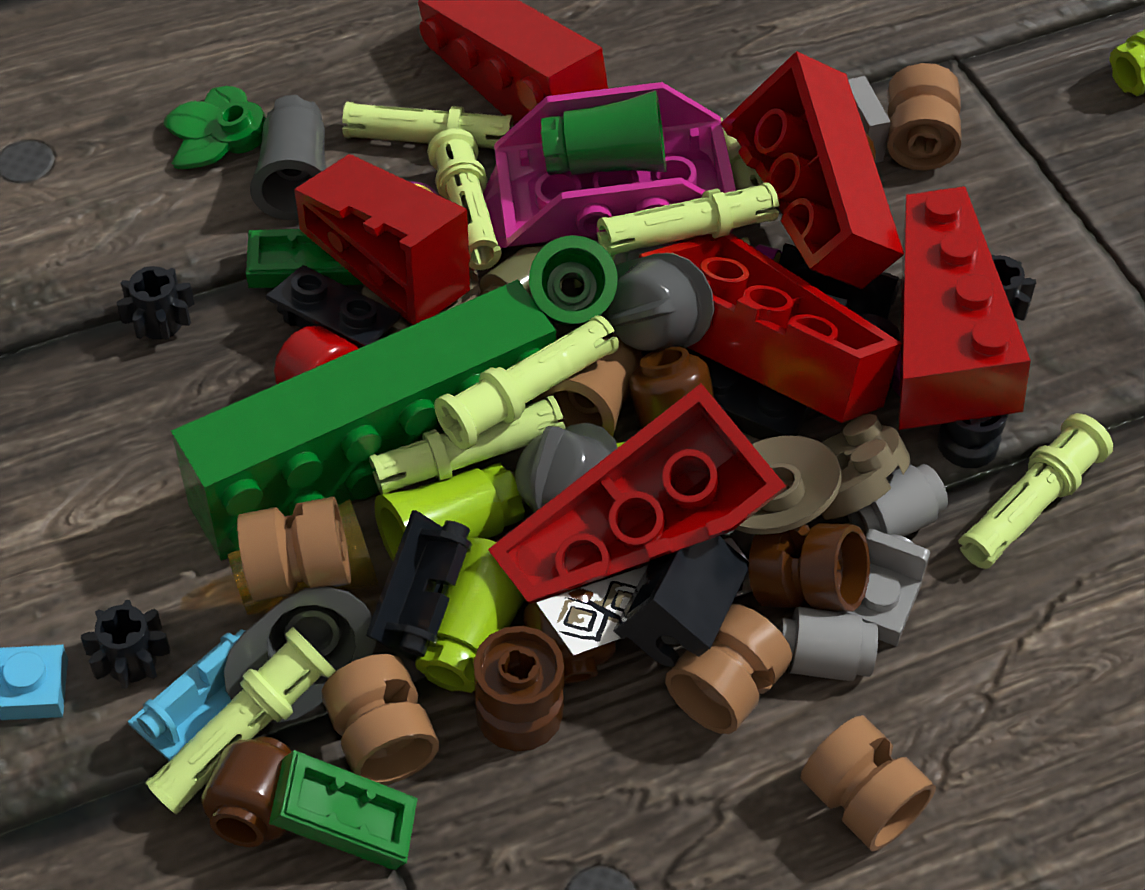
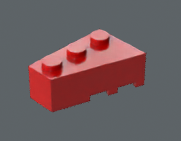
[294,154,470,325]

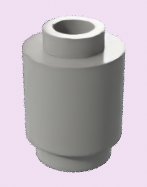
[848,464,948,537]
[778,607,878,682]

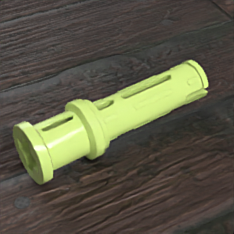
[427,128,502,270]
[434,315,619,450]
[958,413,1113,569]
[145,627,336,814]

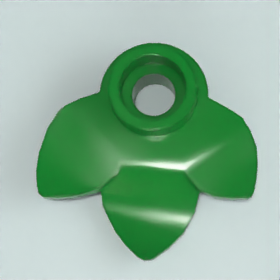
[163,86,266,169]

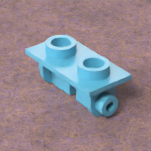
[128,629,245,761]

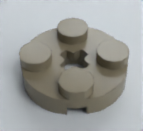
[821,414,910,520]

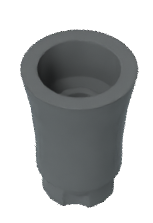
[250,95,326,220]

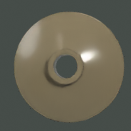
[735,436,842,534]

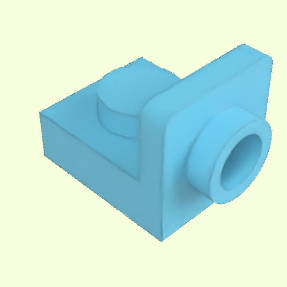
[0,645,68,720]

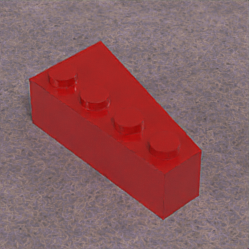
[418,0,608,125]
[720,51,904,289]
[899,186,1031,430]
[638,233,902,423]

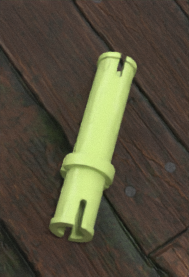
[342,102,513,151]
[597,182,779,256]
[369,395,566,495]

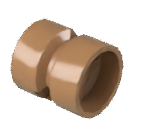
[887,63,962,171]
[237,497,351,602]
[665,604,793,734]
[321,654,439,785]
[800,715,936,852]

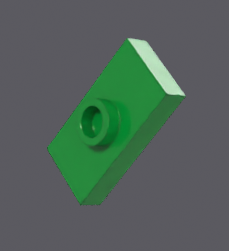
[246,229,363,288]
[269,750,417,870]

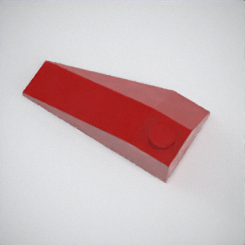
[488,383,786,604]

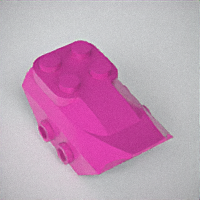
[483,82,736,248]

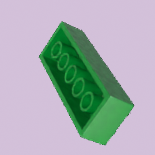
[171,279,556,561]

